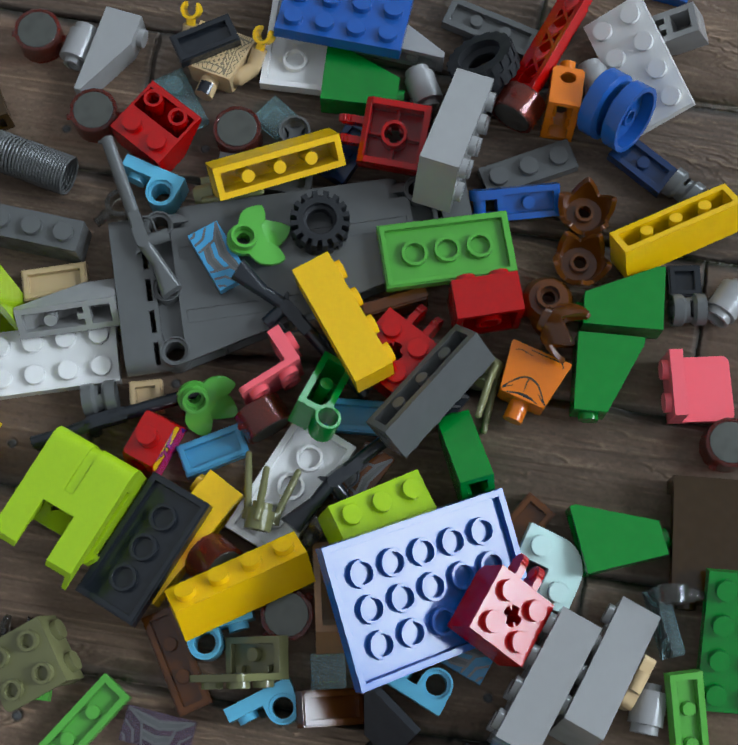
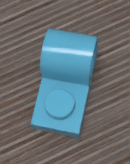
[122,154,189,214]
[187,610,256,662]
[386,667,453,717]
[223,677,297,726]

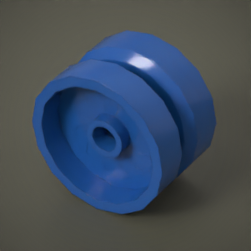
[577,67,657,153]

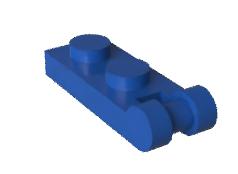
[469,182,560,221]

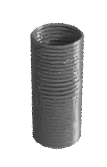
[0,130,79,195]

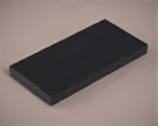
[75,471,213,628]

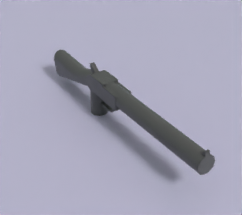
[98,135,182,299]

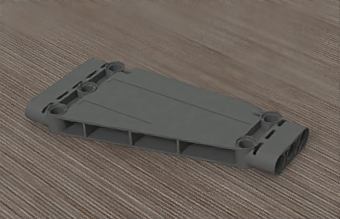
[108,175,472,377]

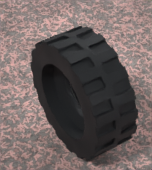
[446,31,521,92]

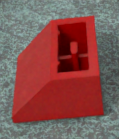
[110,80,202,172]

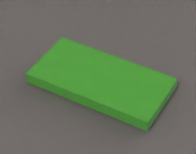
[376,211,518,292]

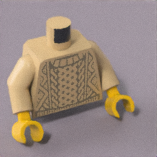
[180,1,276,101]

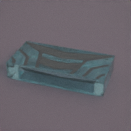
[642,585,686,660]

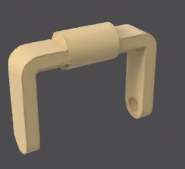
[619,654,656,711]

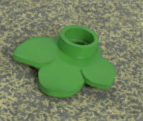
[226,205,290,266]
[177,375,238,436]

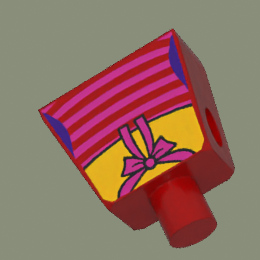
[122,410,188,479]

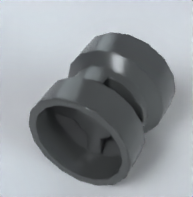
[279,115,311,141]
[661,167,707,203]
[667,293,708,327]
[80,379,121,417]

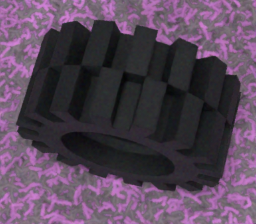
[290,190,350,256]

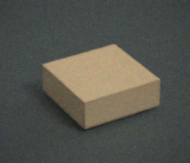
[128,379,165,414]

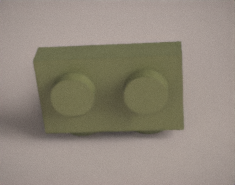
[0,615,84,712]
[189,635,289,690]

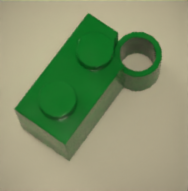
[288,351,349,442]

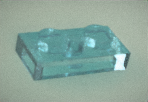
[153,68,209,130]

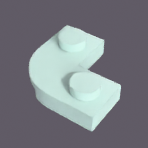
[519,522,583,612]

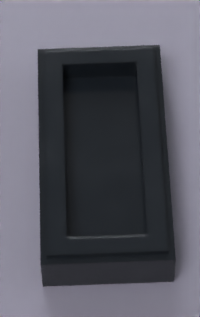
[169,13,241,68]

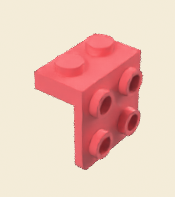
[239,324,304,406]
[658,349,735,424]

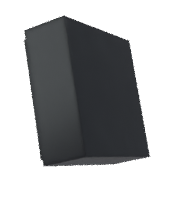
[666,265,702,300]

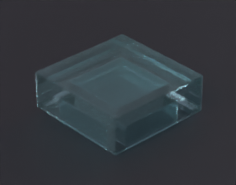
[253,95,298,140]
[310,653,347,690]

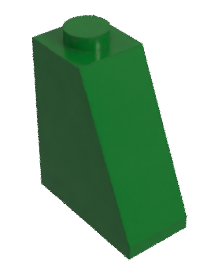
[320,46,405,116]
[574,266,666,339]
[569,331,646,423]
[437,409,495,501]
[565,504,671,577]

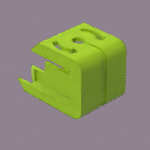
[0,426,148,590]

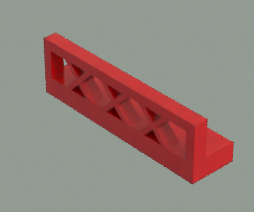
[505,0,593,95]

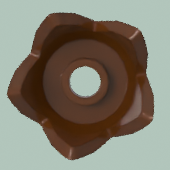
[558,177,617,236]
[553,231,612,287]
[522,277,574,336]
[536,303,591,364]

